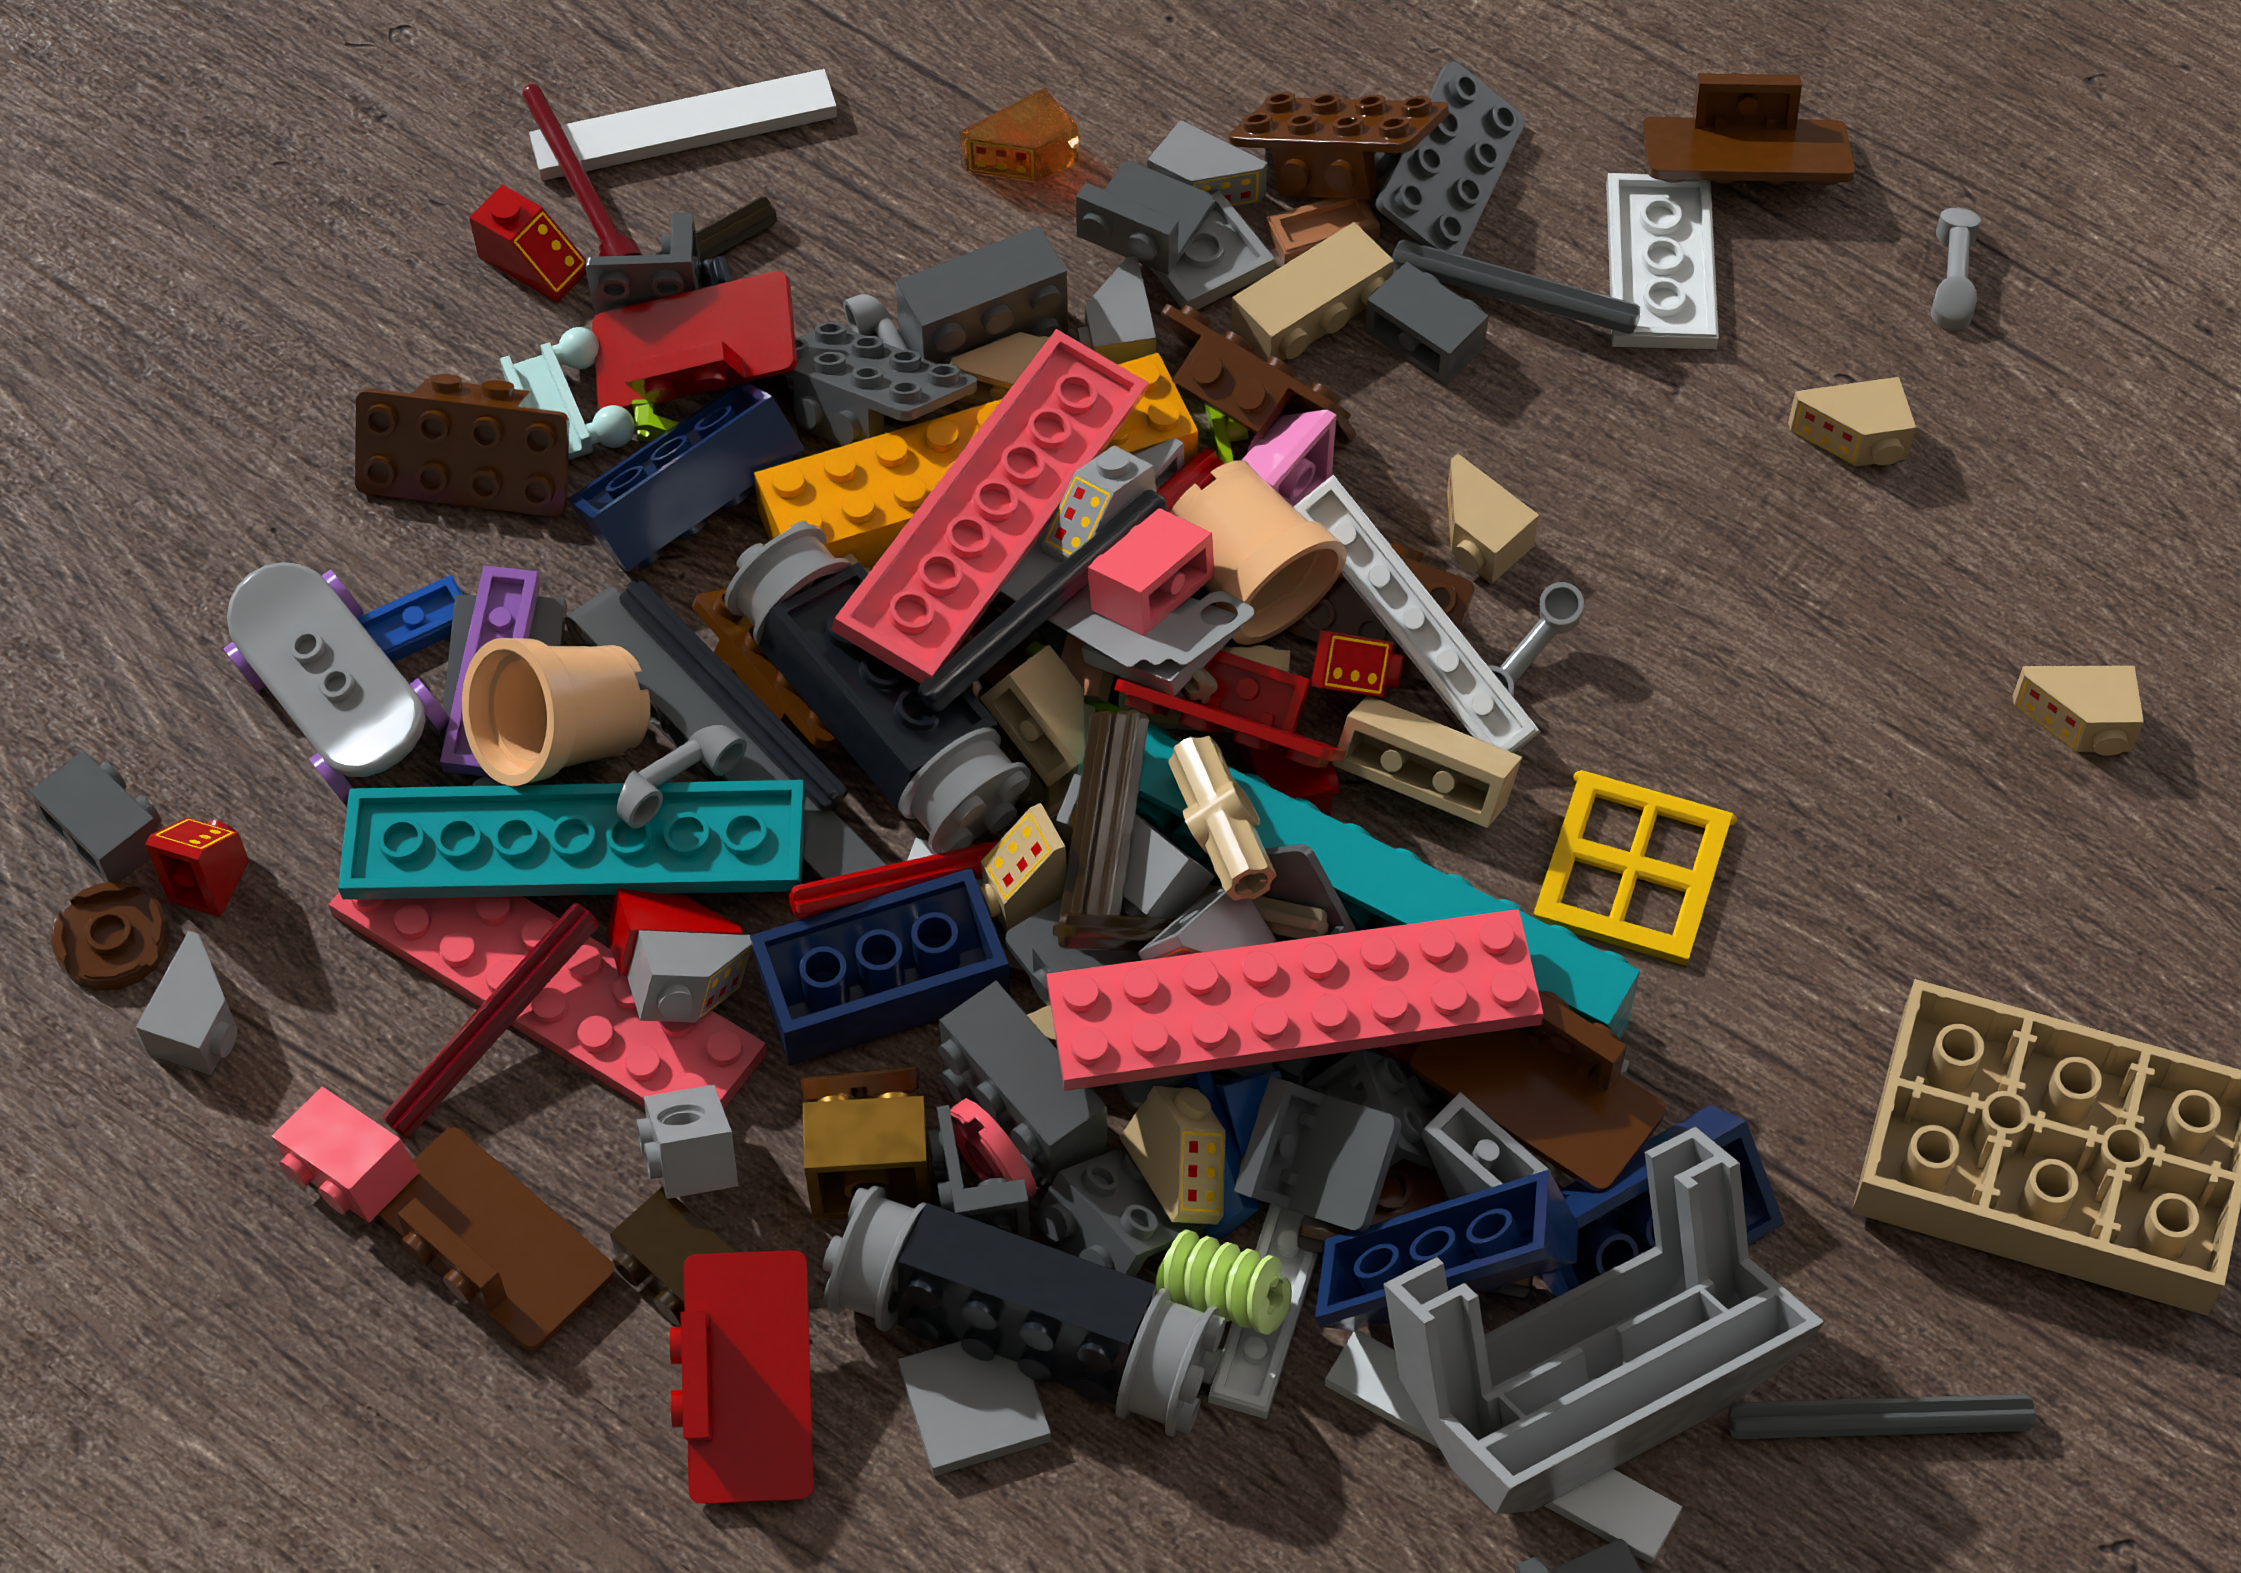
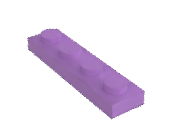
[440,565,541,777]

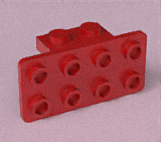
[592,271,797,410]
[1114,650,1346,769]
[669,1250,814,1504]

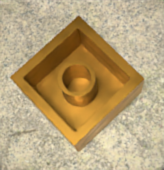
[803,1092,931,1220]

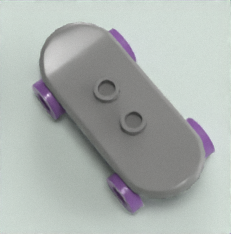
[223,562,449,804]

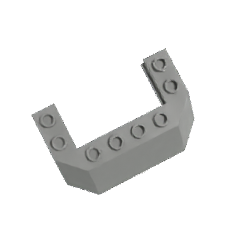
[1384,1127,1824,1514]

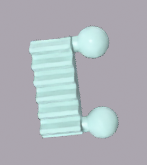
[500,327,635,460]

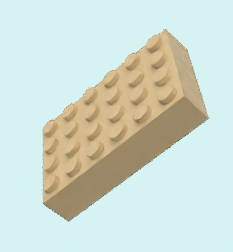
[1851,979,2241,1316]

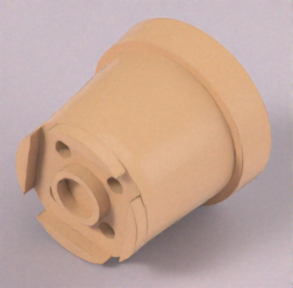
[1170,460,1347,645]
[462,638,651,786]

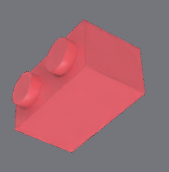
[1088,508,1214,636]
[272,1086,420,1223]

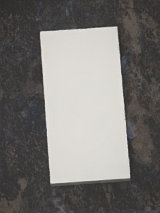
[1606,173,1719,350]

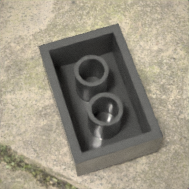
[895,226,1068,364]
[938,981,1107,1193]

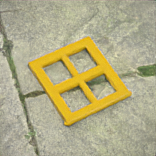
[1533,770,1737,966]

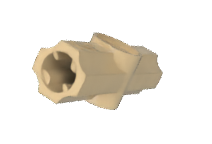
[1168,736,1277,901]

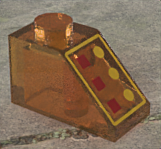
[959,88,1079,182]

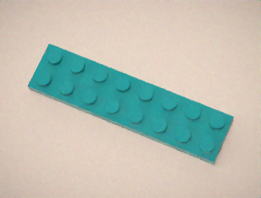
[338,780,806,900]

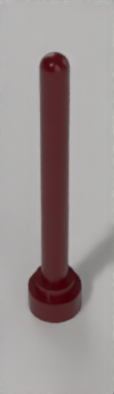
[522,84,643,257]

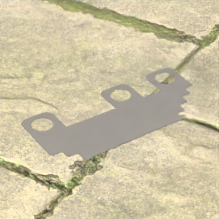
[1000,524,1254,667]

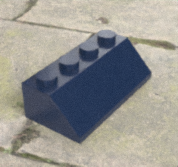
[567,382,805,571]
[750,868,1010,1066]
[1539,1105,1785,1298]
[1315,1169,1579,1331]

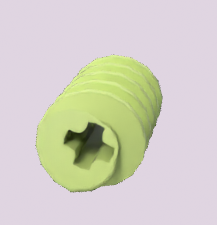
[1155,1230,1292,1335]

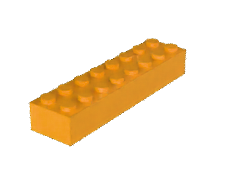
[754,352,1199,568]

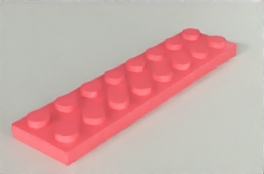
[831,329,1149,684]
[328,892,768,1110]
[1047,909,1543,1091]

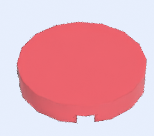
[950,1098,1036,1199]

